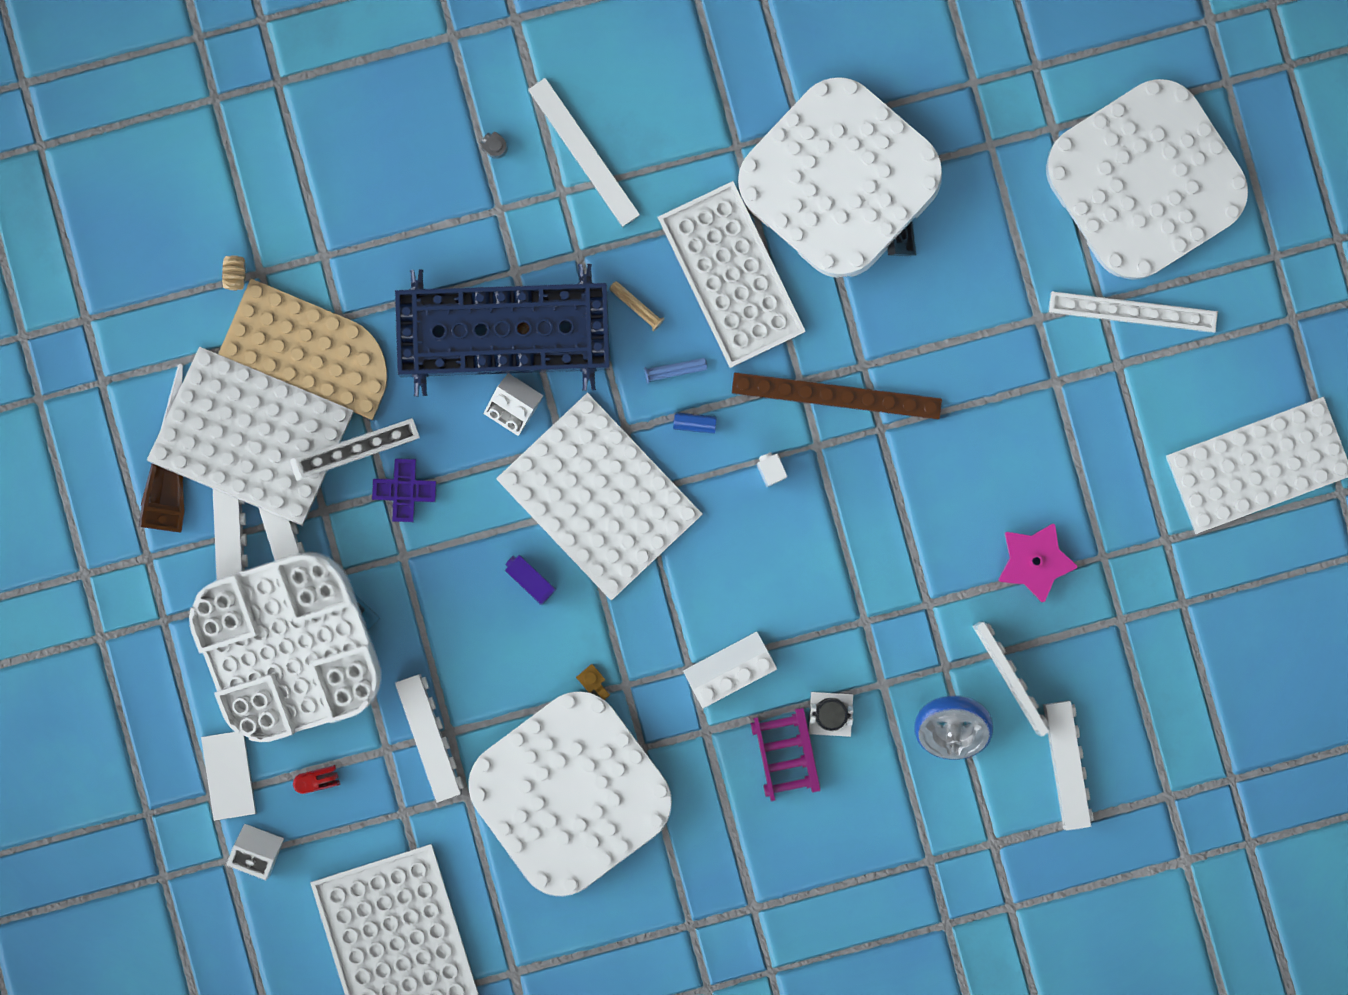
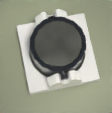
[809,692,853,737]

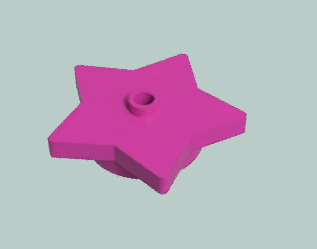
[998,524,1077,602]

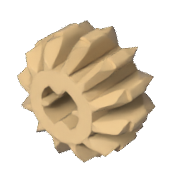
[222,255,246,291]

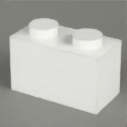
[757,452,787,487]

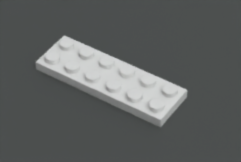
[973,622,1050,736]

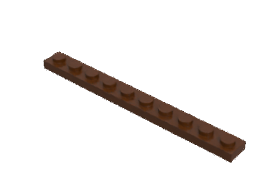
[731,372,942,420]

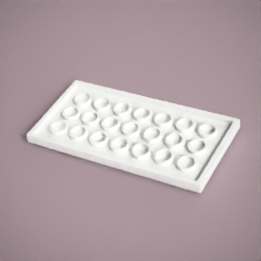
[658,181,806,368]
[1166,397,1348,534]

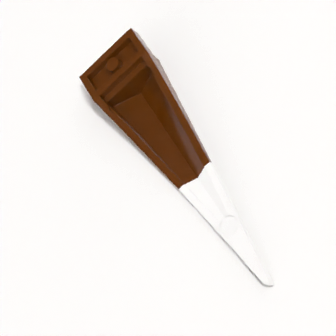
[138,364,184,533]

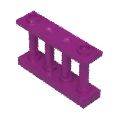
[750,707,821,801]

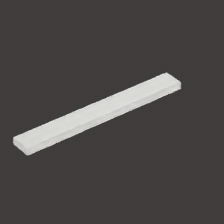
[528,78,640,227]
[1048,291,1218,333]

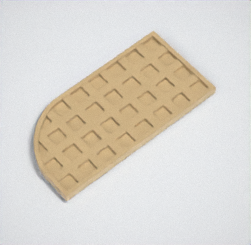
[218,278,387,420]

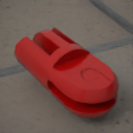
[293,765,341,794]

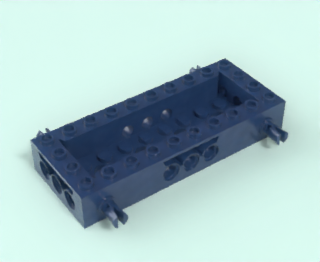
[395,264,610,397]

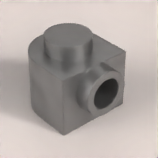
[481,131,507,159]

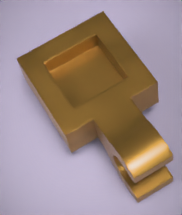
[576,664,610,700]

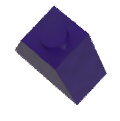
[505,555,557,605]

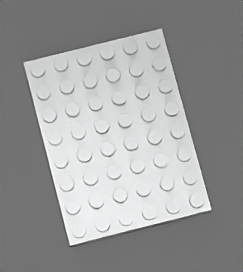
[147,347,354,526]
[496,392,703,601]
[310,844,479,995]

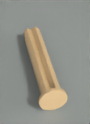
[609,281,664,332]

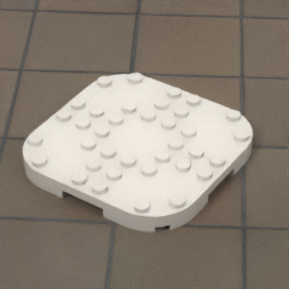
[738,78,942,278]
[1046,79,1248,280]
[189,552,381,742]
[469,692,672,896]

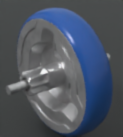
[914,696,993,760]

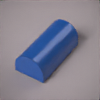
[673,412,716,434]

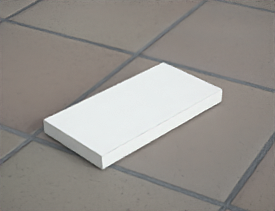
[201,732,257,821]

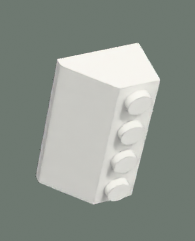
[683,632,777,709]

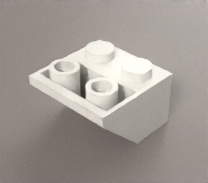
[483,373,543,436]
[226,824,284,880]

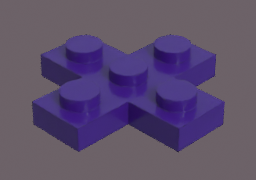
[372,459,437,523]

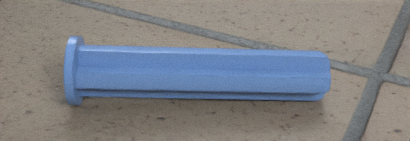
[644,358,707,384]

